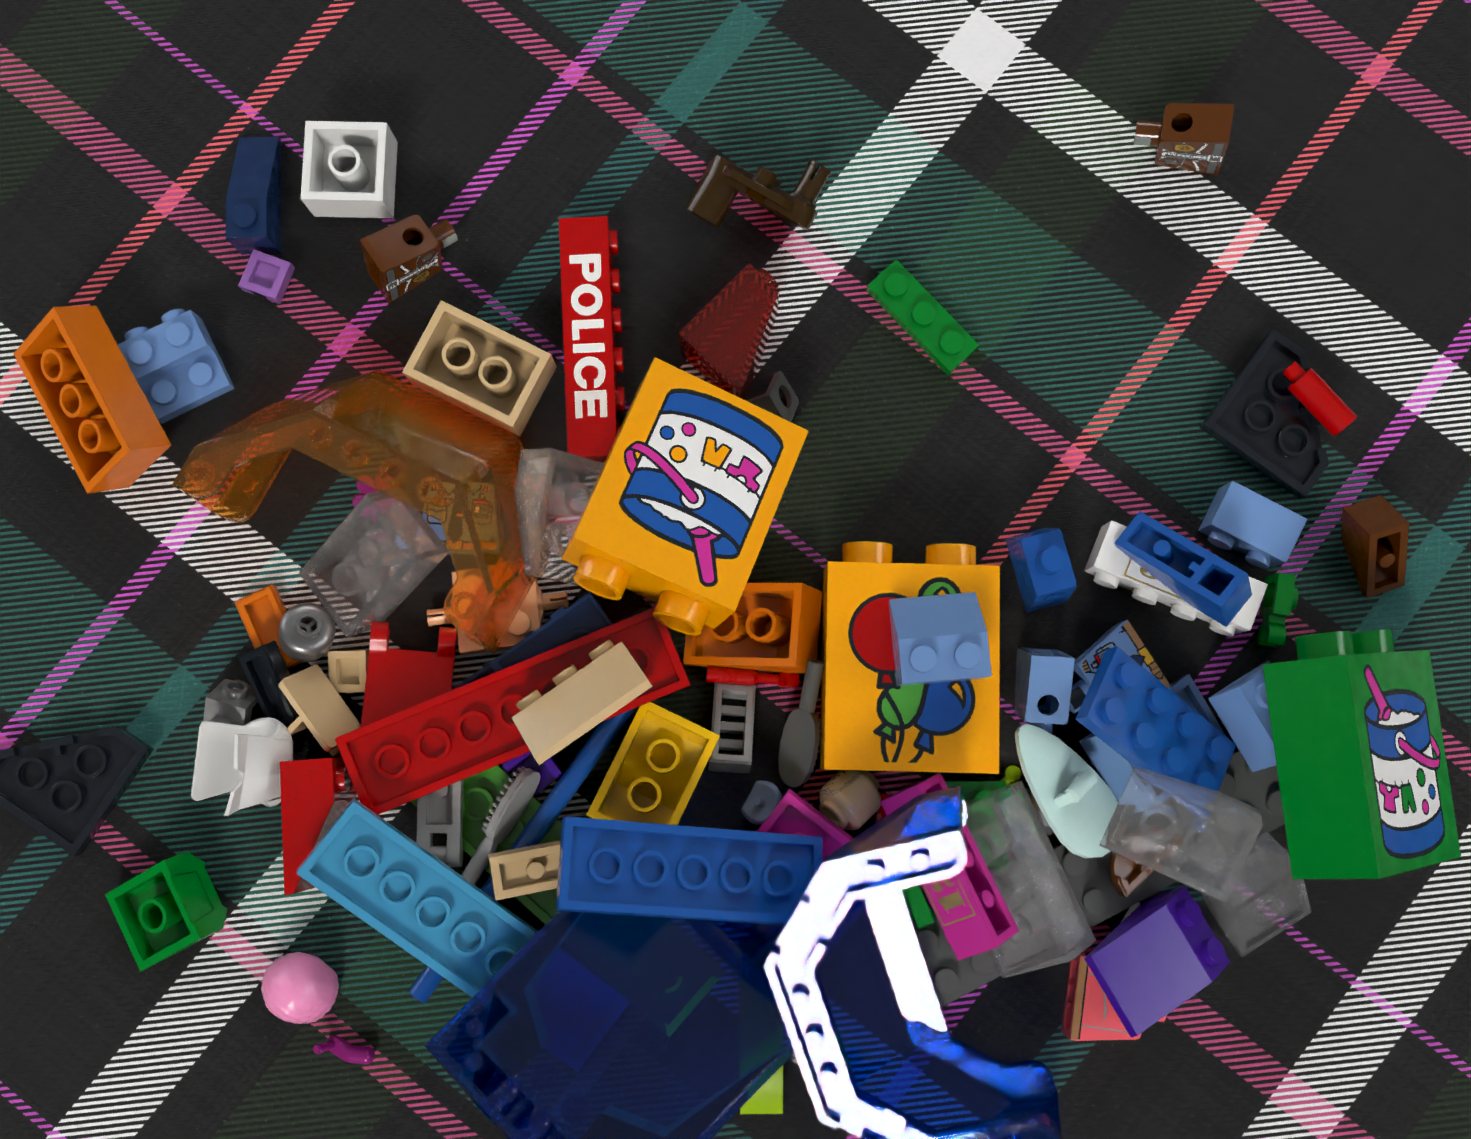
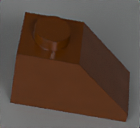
[1341,495,1409,598]

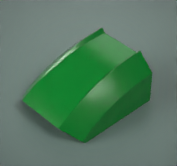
[105,852,227,972]

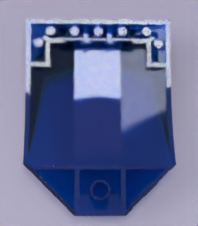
[424,911,813,1139]

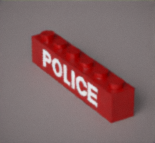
[559,216,626,465]

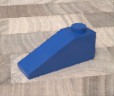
[1114,511,1252,627]

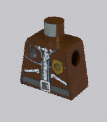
[1134,103,1235,175]
[360,215,458,304]

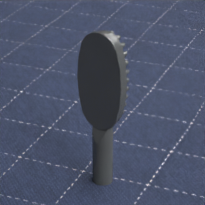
[778,659,824,787]

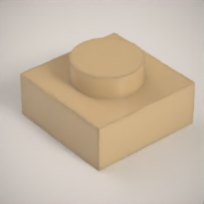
[328,650,369,693]

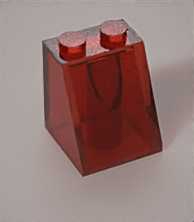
[678,263,779,400]

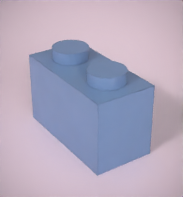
[1198,481,1307,569]

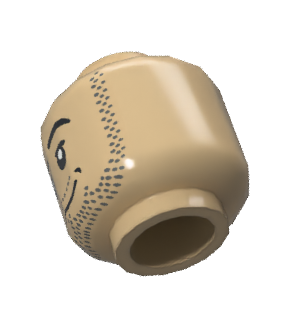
[819,770,881,830]

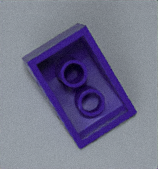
[1084,886,1230,1037]

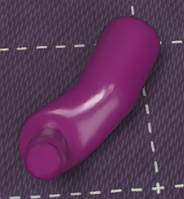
[313,1035,375,1065]

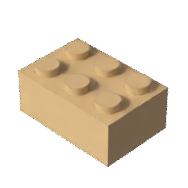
[402,300,557,437]

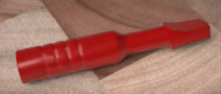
[706,666,799,688]

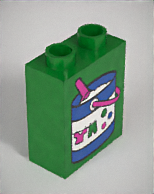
[1262,629,1461,879]

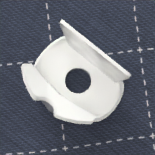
[191,717,293,816]

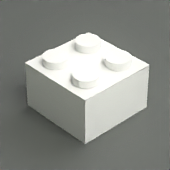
[301,121,398,218]

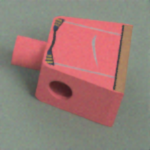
[1061,951,1167,1041]

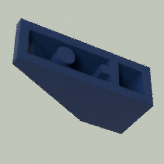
[226,136,281,255]

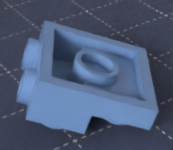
[118,309,235,424]

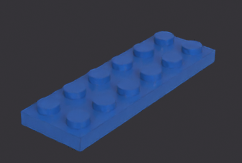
[556,816,823,927]

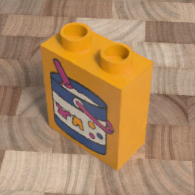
[561,357,808,636]

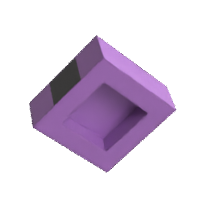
[238,249,295,304]

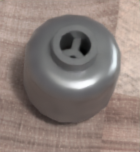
[278,603,336,662]

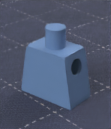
[1014,647,1075,734]

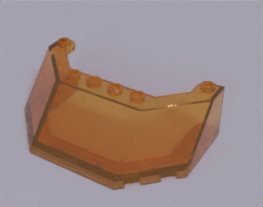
[172,369,554,654]

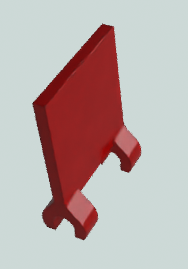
[360,621,457,728]

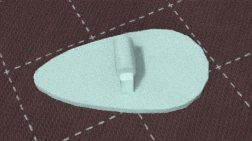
[1015,724,1122,859]

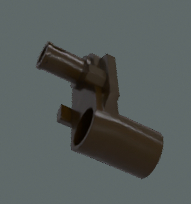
[685,154,832,231]

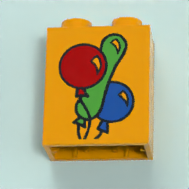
[820,541,1000,774]

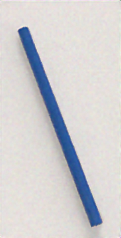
[408,708,636,1003]

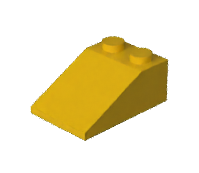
[586,702,720,825]

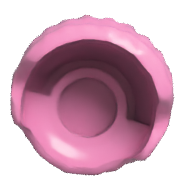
[261,952,339,1024]

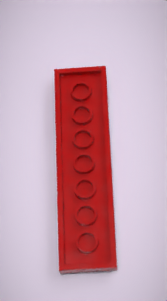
[335,607,690,815]

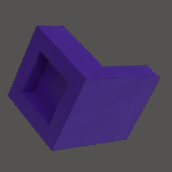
[502,752,565,796]

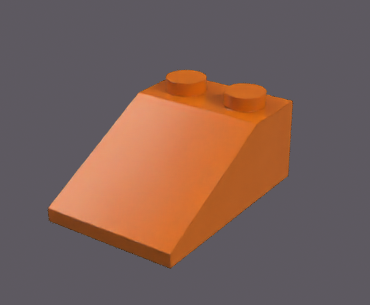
[683,583,822,674]

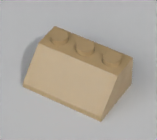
[512,639,652,765]

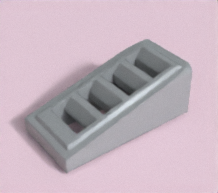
[708,683,756,773]

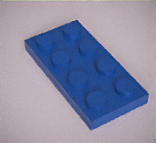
[1076,646,1236,817]

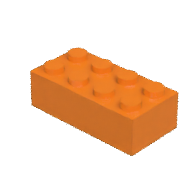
[13,306,171,494]

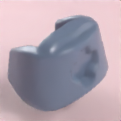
[741,781,782,825]

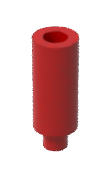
[1282,361,1357,436]

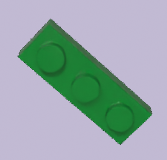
[866,259,979,376]

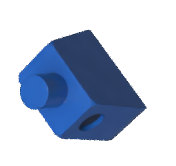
[1005,528,1077,613]

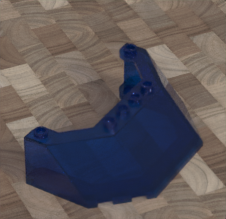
[764,785,1063,1139]

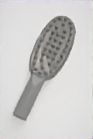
[461,766,540,885]

